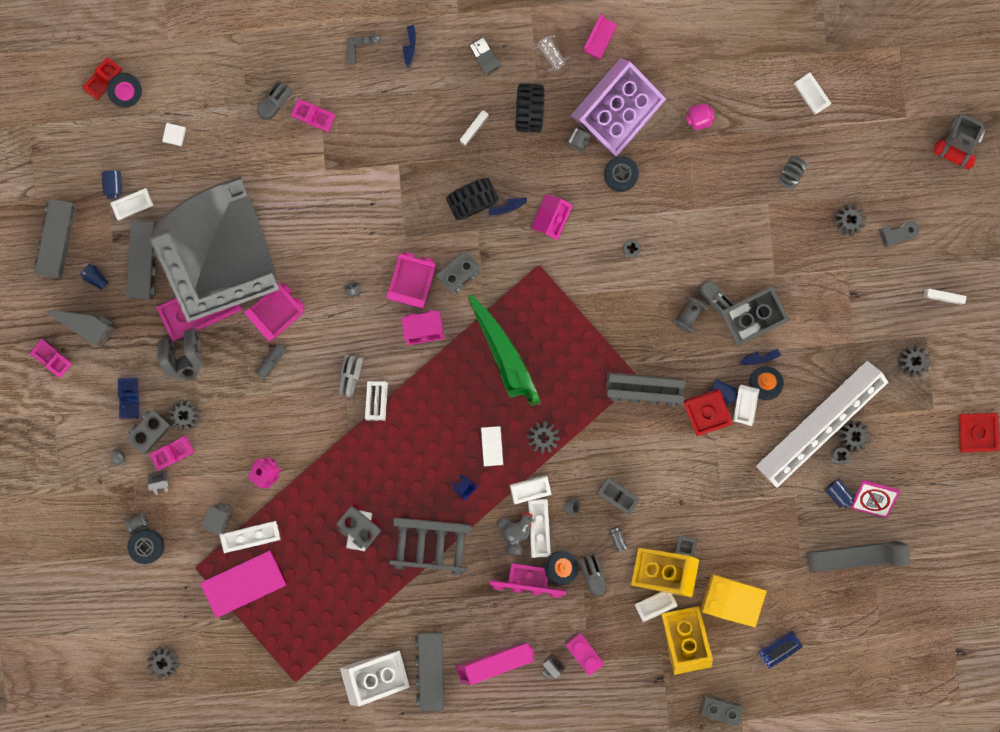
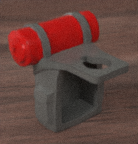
[933,114,985,170]

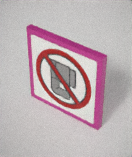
[850,480,900,518]

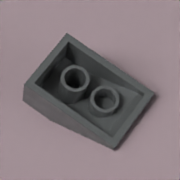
[720,286,790,346]
[47,310,115,347]

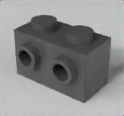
[436,250,480,294]

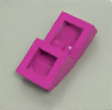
[291,99,336,132]
[29,338,72,378]
[149,436,195,471]

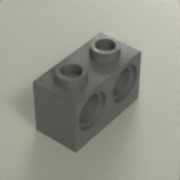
[127,410,172,454]
[596,477,640,515]
[201,502,233,535]
[336,506,382,549]
[699,694,744,726]

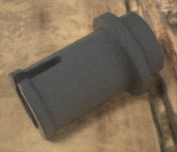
[608,526,628,552]

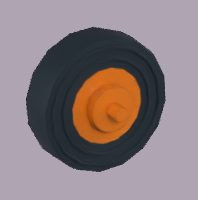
[749,366,784,400]
[544,551,578,585]

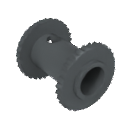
[671,296,709,334]

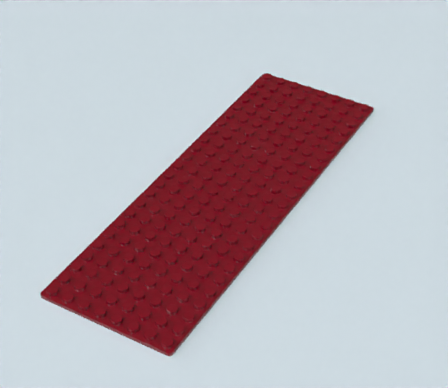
[196,266,635,682]

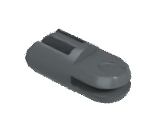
[257,80,293,120]
[699,281,735,320]
[578,553,607,596]

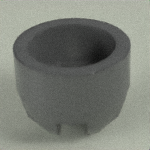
[344,282,361,298]
[111,449,125,465]
[564,499,580,515]

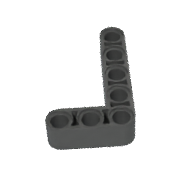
[807,541,911,572]

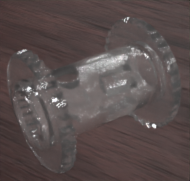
[533,34,570,73]

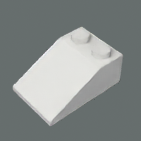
[340,651,410,706]

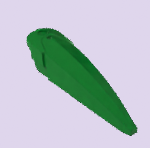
[468,295,541,407]

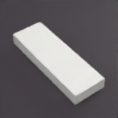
[528,499,551,558]
[220,521,281,553]

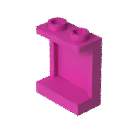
[386,252,436,309]
[244,282,305,342]

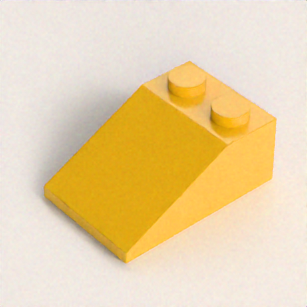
[631,548,699,597]
[700,573,767,627]
[662,606,713,675]

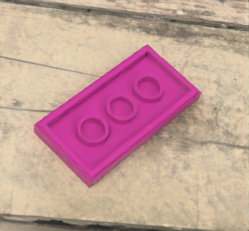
[156,298,242,342]
[200,550,287,618]

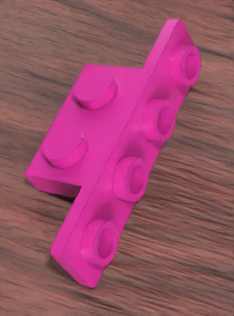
[489,563,566,598]

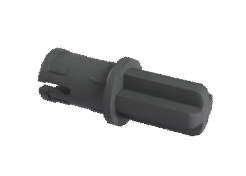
[255,344,287,379]

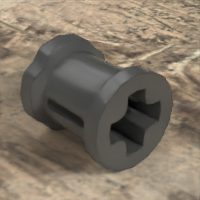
[623,240,641,258]
[830,447,850,465]
[125,511,149,534]

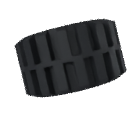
[515,83,545,133]
[446,178,499,220]

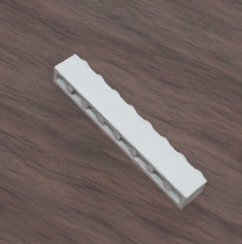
[756,361,888,488]

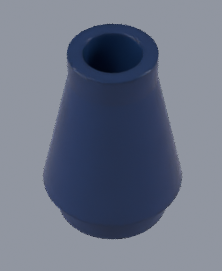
[79,263,109,291]

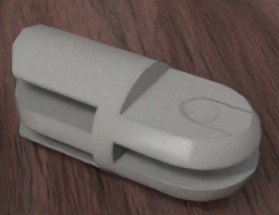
[339,354,363,397]

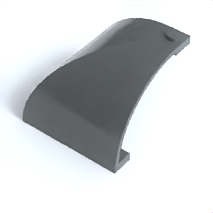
[150,176,279,322]

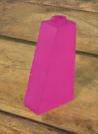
[455,642,534,685]

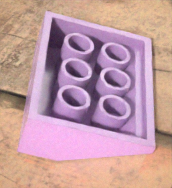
[570,58,666,157]

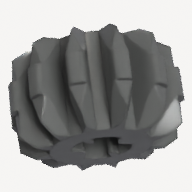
[778,155,807,190]
[833,204,867,237]
[898,345,931,378]
[169,399,202,431]
[838,420,871,453]
[527,421,560,454]
[147,646,180,679]

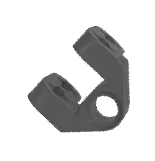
[158,328,202,380]

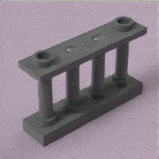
[390,517,472,575]

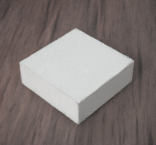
[162,123,186,147]

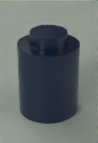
[101,171,122,199]
[709,378,738,406]
[824,478,854,508]

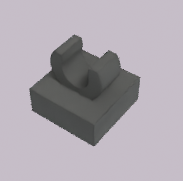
[148,470,169,495]
[541,653,565,679]

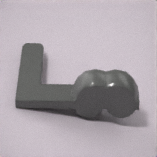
[347,35,381,65]

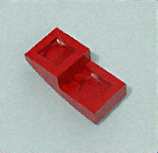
[82,57,122,101]

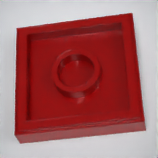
[683,388,733,436]
[958,413,1000,453]

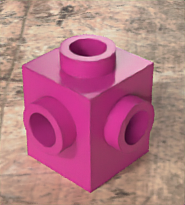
[247,457,281,488]

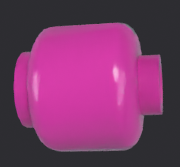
[685,103,715,130]

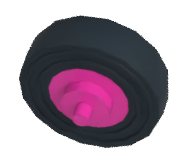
[107,73,142,108]

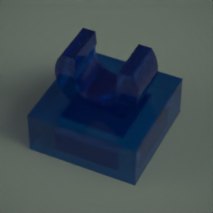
[452,474,478,500]

